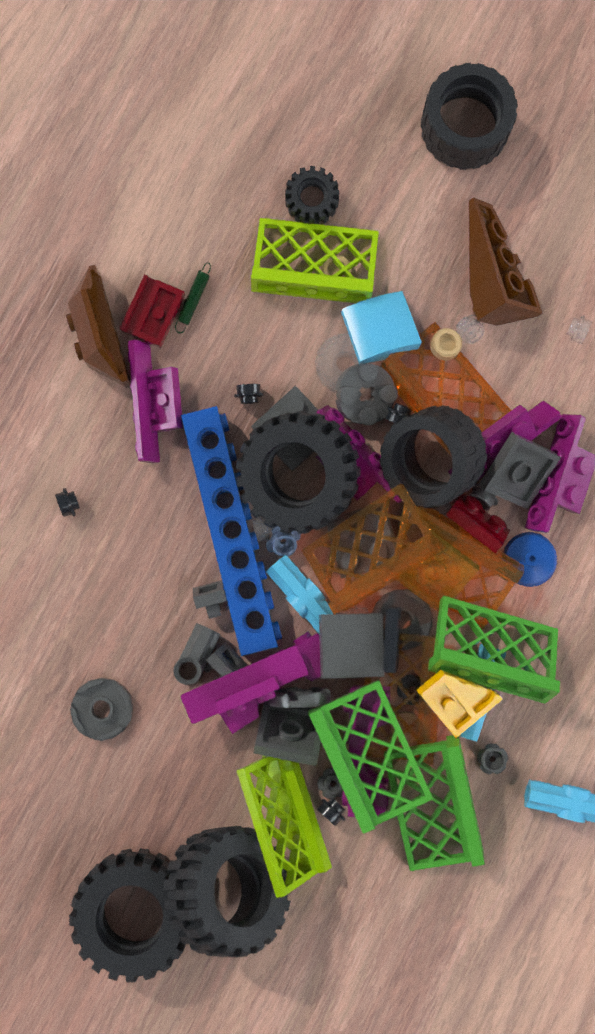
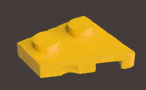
[416,670,503,738]

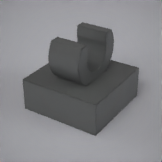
[193,580,226,619]
[204,642,247,677]

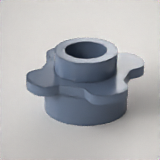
[266,526,301,557]

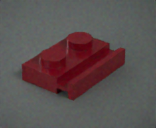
[119,274,186,349]
[446,493,510,554]

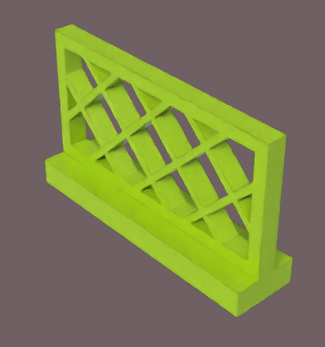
[251,218,379,303]
[236,755,332,898]

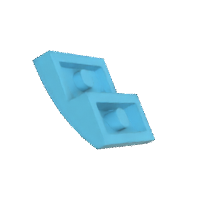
[341,291,422,364]

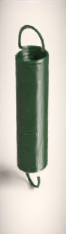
[175,262,211,334]

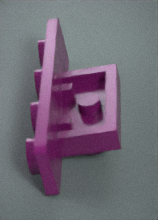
[128,340,183,463]
[448,401,561,480]
[316,405,402,503]
[525,414,595,533]
[181,645,308,724]

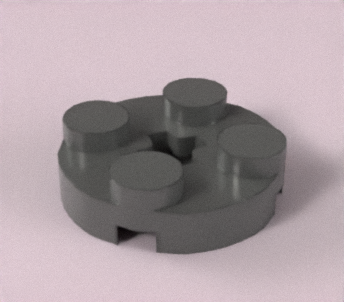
[335,363,398,425]

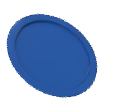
[502,532,557,587]

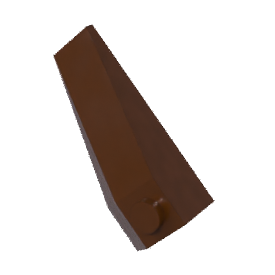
[469,197,542,326]

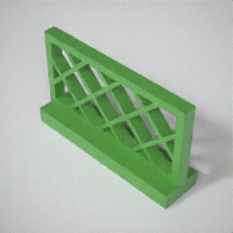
[428,595,560,704]
[309,680,433,834]
[383,735,485,871]

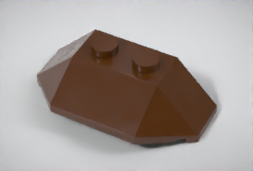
[66,265,131,388]

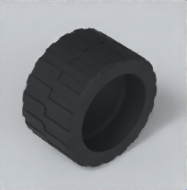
[421,63,518,170]
[380,405,487,508]

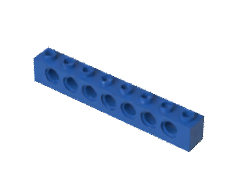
[181,406,282,656]

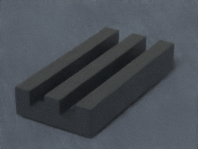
[383,606,401,673]

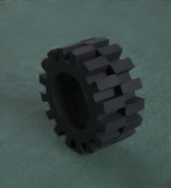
[285,166,339,224]

